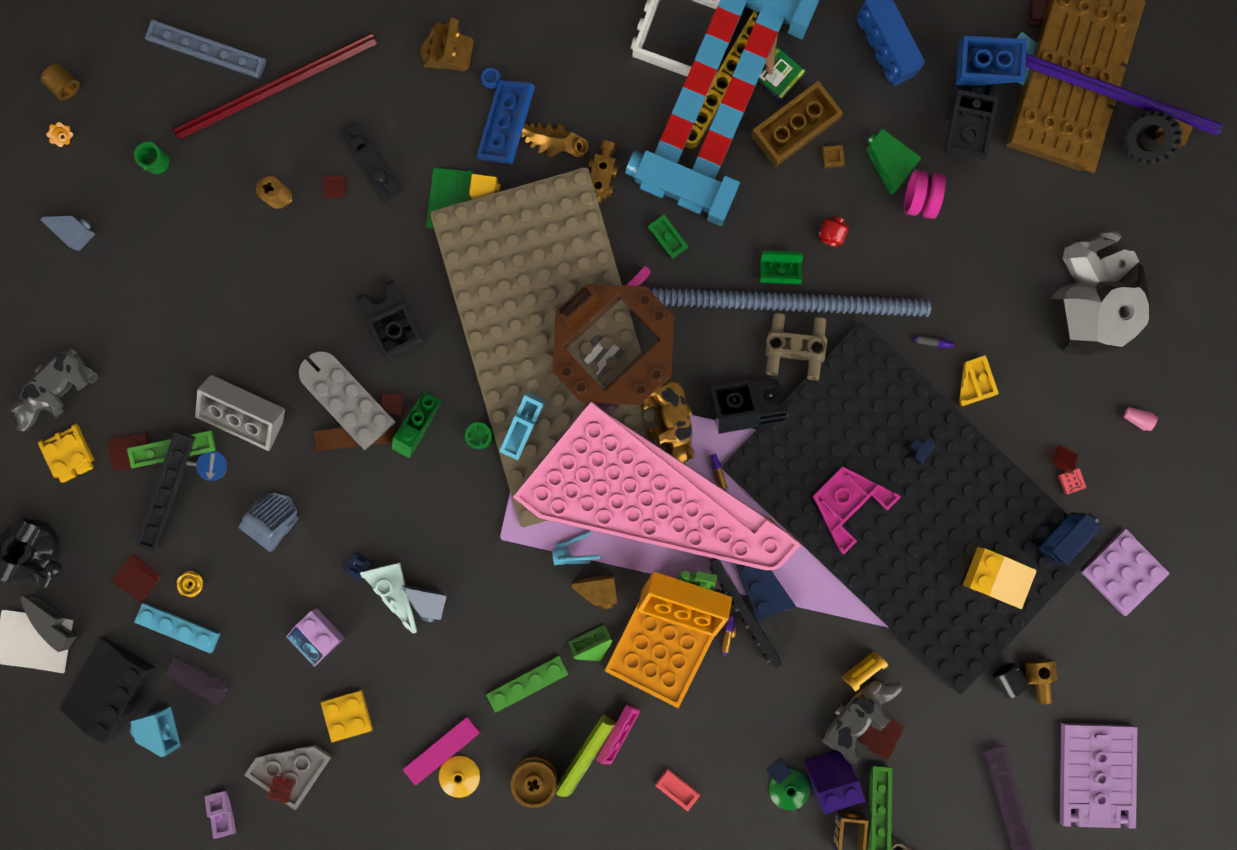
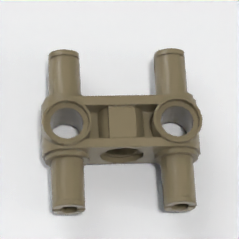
[765,313,827,380]

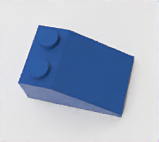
[956,36,1027,86]

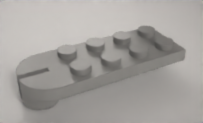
[299,352,395,451]

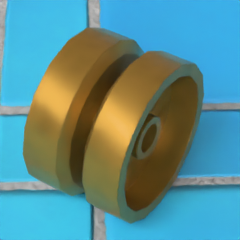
[510,755,558,808]

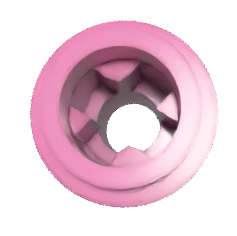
[1123,407,1158,431]

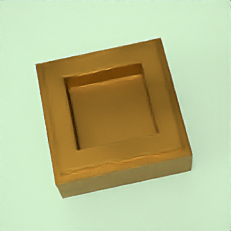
[821,145,845,168]

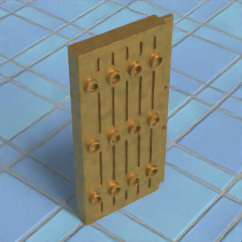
[1005,0,1146,173]

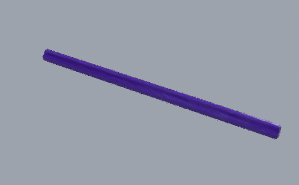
[1025,53,1223,135]

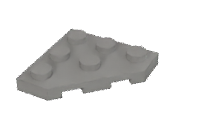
[244,745,332,810]

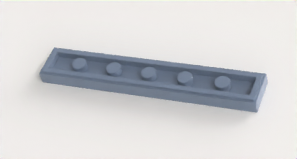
[145,19,267,79]

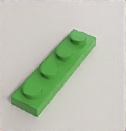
[127,431,216,469]
[486,655,569,713]
[868,766,892,850]

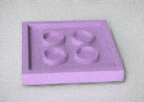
[1080,529,1170,616]

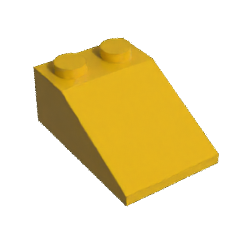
[963,547,1037,609]

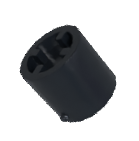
[992,662,1029,699]

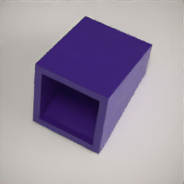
[804,750,865,814]

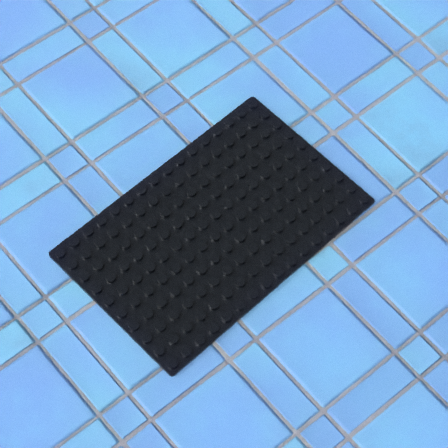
[722,321,1100,694]

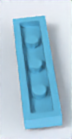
[134,602,221,653]

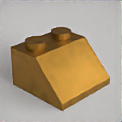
[572,575,617,609]

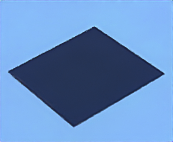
[767,759,792,785]

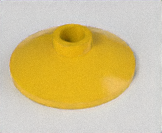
[439,755,480,798]

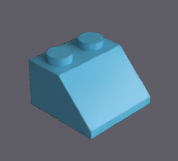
[130,707,181,757]

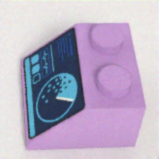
[287,608,345,667]

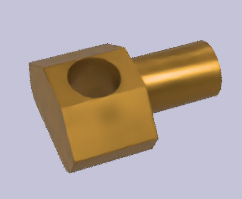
[1024,659,1058,704]

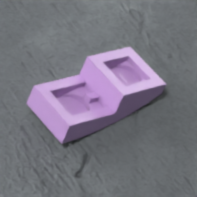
[204,791,236,839]

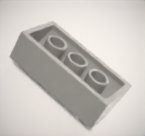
[195,375,285,451]

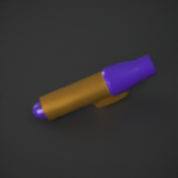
[710,453,728,491]
[721,615,736,656]

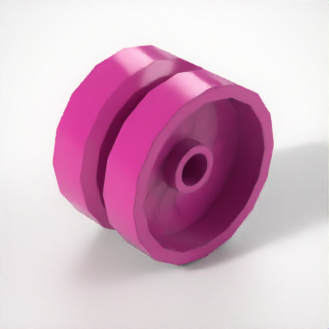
[904,169,946,219]

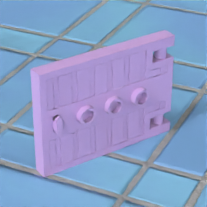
[1060,723,1137,829]

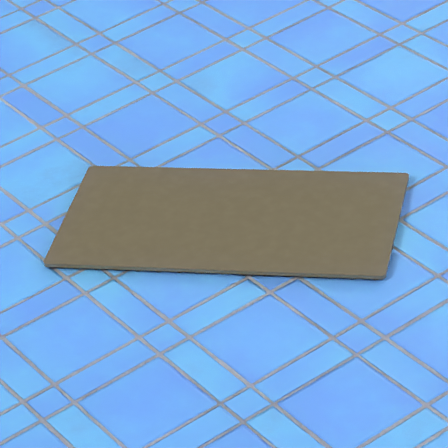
[430,168,668,527]

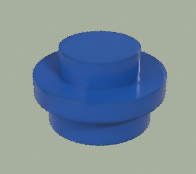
[481,68,501,89]

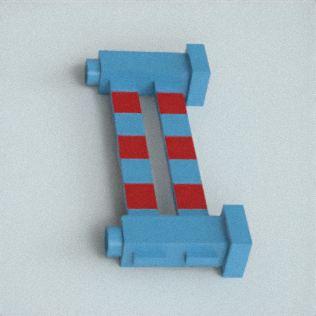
[625,0,819,227]

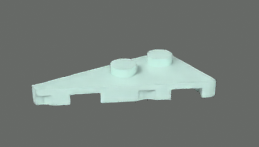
[360,562,417,634]

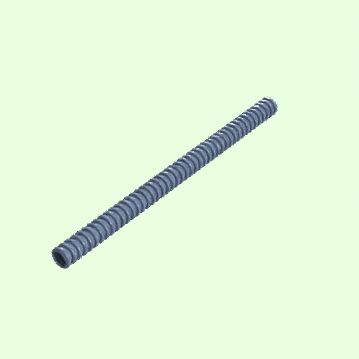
[647,287,931,317]

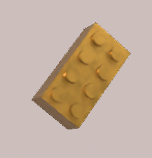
[750,81,843,168]

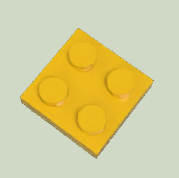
[321,690,373,743]

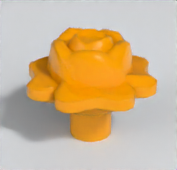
[46,122,73,147]

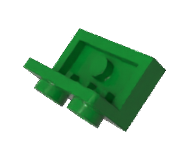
[760,250,803,284]

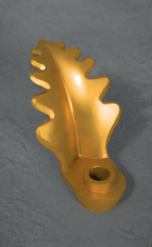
[521,123,588,158]

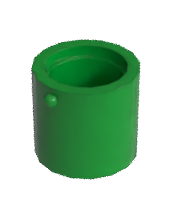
[134,141,170,174]
[465,422,494,449]

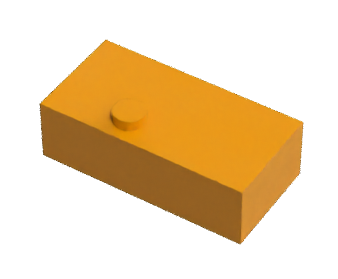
[637,571,732,636]

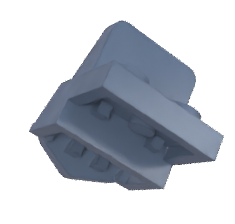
[238,492,299,552]

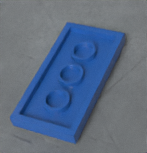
[476,80,535,164]

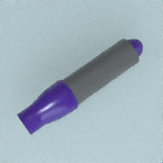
[913,335,954,348]

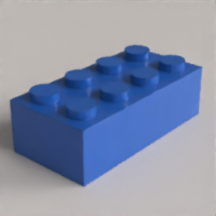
[857,0,925,87]

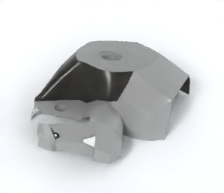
[1050,231,1151,355]

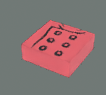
[1058,468,1086,494]

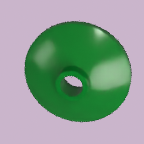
[769,768,810,810]

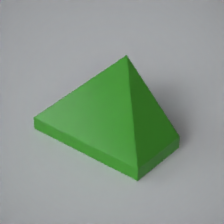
[568,624,612,661]

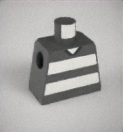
[580,335,625,380]

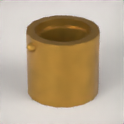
[41,63,80,100]

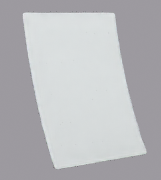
[0,610,73,673]

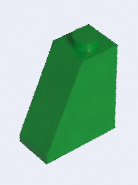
[866,129,921,195]

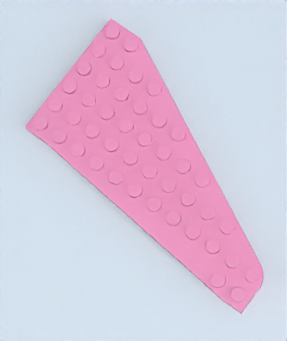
[513,402,801,570]

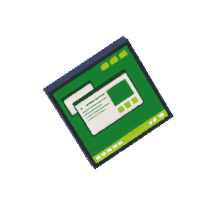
[757,45,808,103]

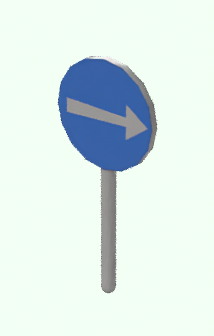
[187,451,228,481]

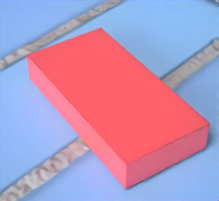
[655,768,700,811]

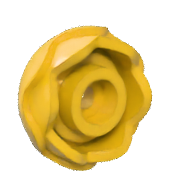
[177,571,203,597]

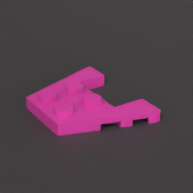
[812,467,901,554]

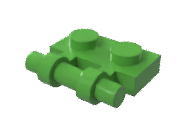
[678,570,718,591]

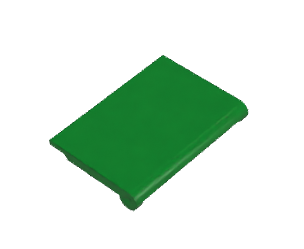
[426,168,474,229]

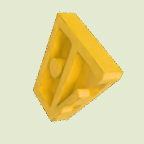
[959,355,999,407]

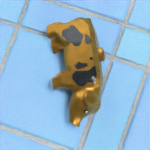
[641,378,695,464]

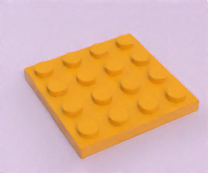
[605,602,714,708]

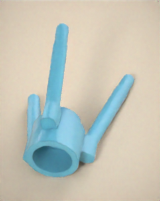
[552,531,600,565]

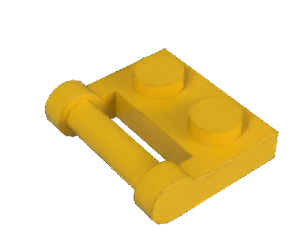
[842,651,888,692]

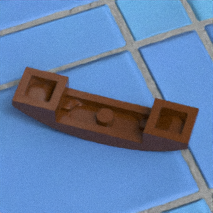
[314,423,397,452]

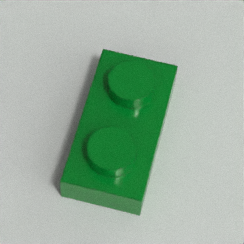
[648,215,688,260]

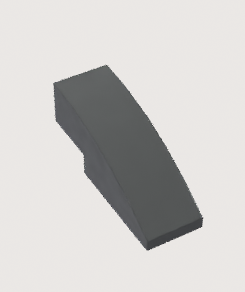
[20,594,77,652]

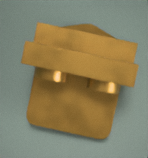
[420,17,474,71]

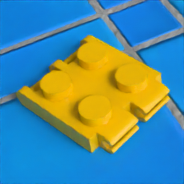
[38,424,94,483]

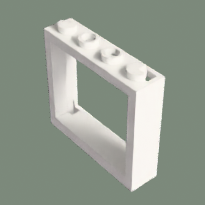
[630,0,720,76]

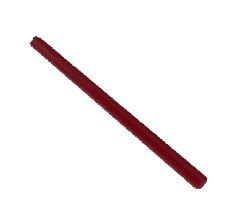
[173,33,376,139]

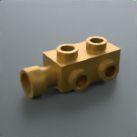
[588,140,618,204]

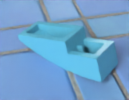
[499,391,546,460]

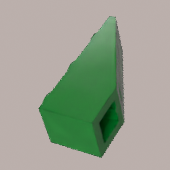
[392,392,442,458]

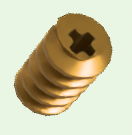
[256,175,292,209]

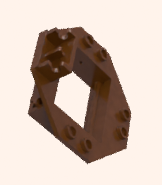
[552,283,674,405]

